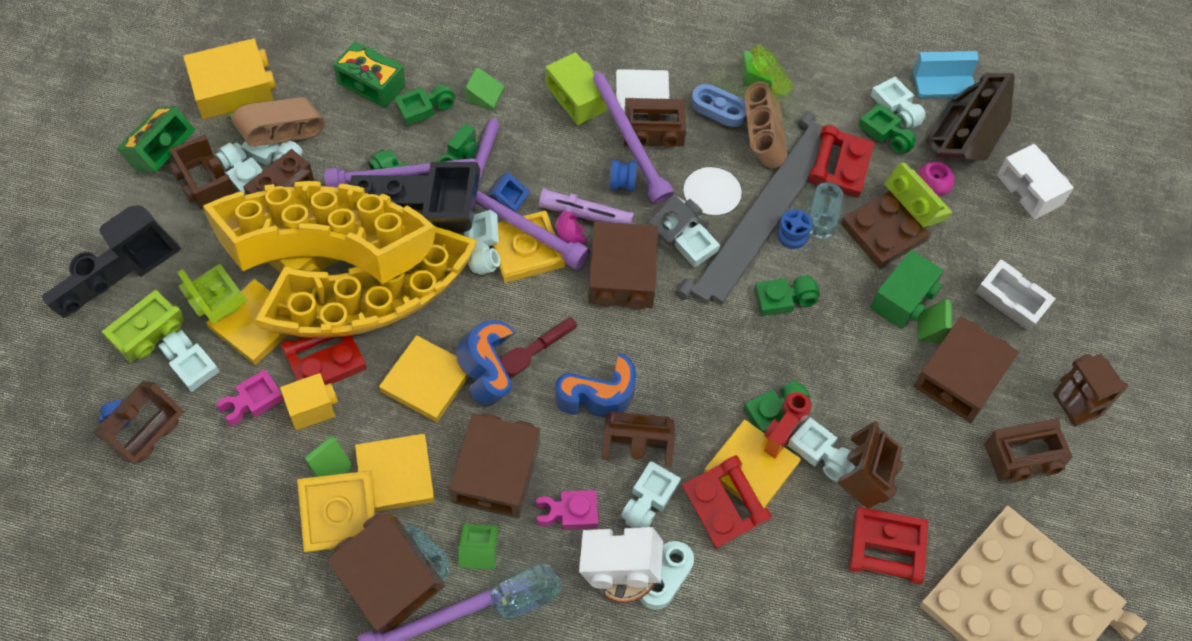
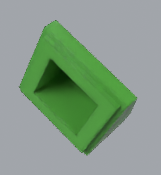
[740,50,773,86]
[465,68,505,110]
[918,299,952,344]
[305,436,352,477]
[458,524,498,570]

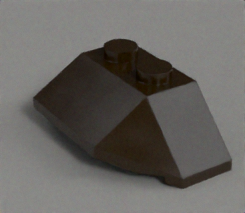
[925,73,1015,161]

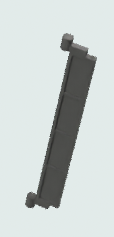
[676,111,822,305]

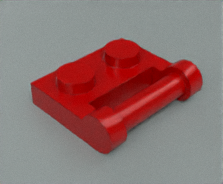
[808,125,875,198]
[280,321,367,385]
[682,455,773,549]
[848,507,928,585]

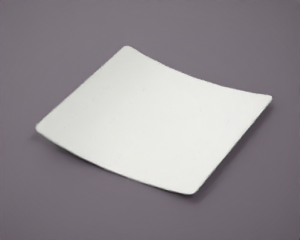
[616,69,670,115]

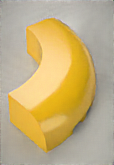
[203,181,435,284]
[255,227,477,338]

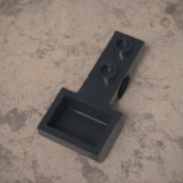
[350,162,481,232]
[41,205,181,318]

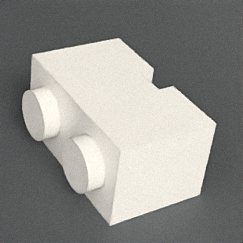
[997,144,1074,219]
[975,259,1056,331]
[579,527,663,589]

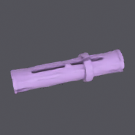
[538,188,634,224]

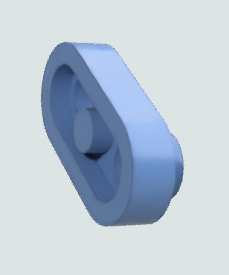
[691,84,747,127]

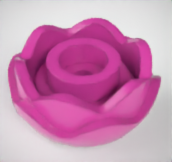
[917,161,955,197]
[555,211,588,244]

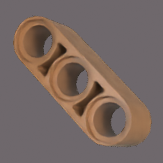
[744,82,787,169]
[231,97,325,146]

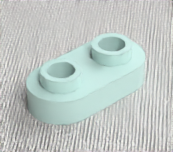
[640,541,694,610]

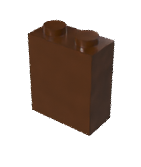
[588,221,658,309]
[913,316,1019,423]
[449,413,540,518]
[327,512,446,633]

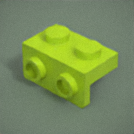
[884,162,952,228]
[177,263,247,324]
[102,289,184,364]

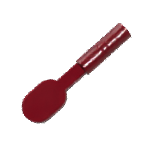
[500,317,577,379]

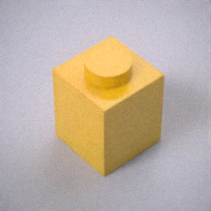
[280,373,338,431]

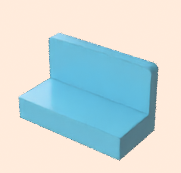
[912,51,979,98]

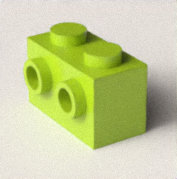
[546,52,608,126]

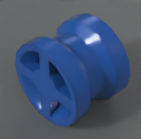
[610,159,637,192]
[777,209,812,249]

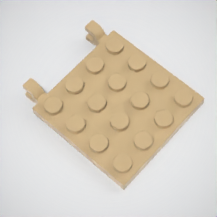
[919,505,1147,641]

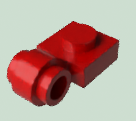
[764,392,811,459]

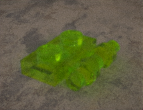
[750,43,793,95]

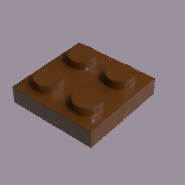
[841,191,931,269]

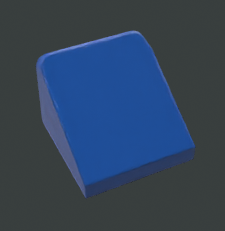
[486,171,531,212]

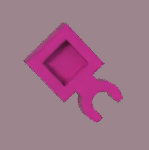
[216,369,284,426]
[536,490,598,530]

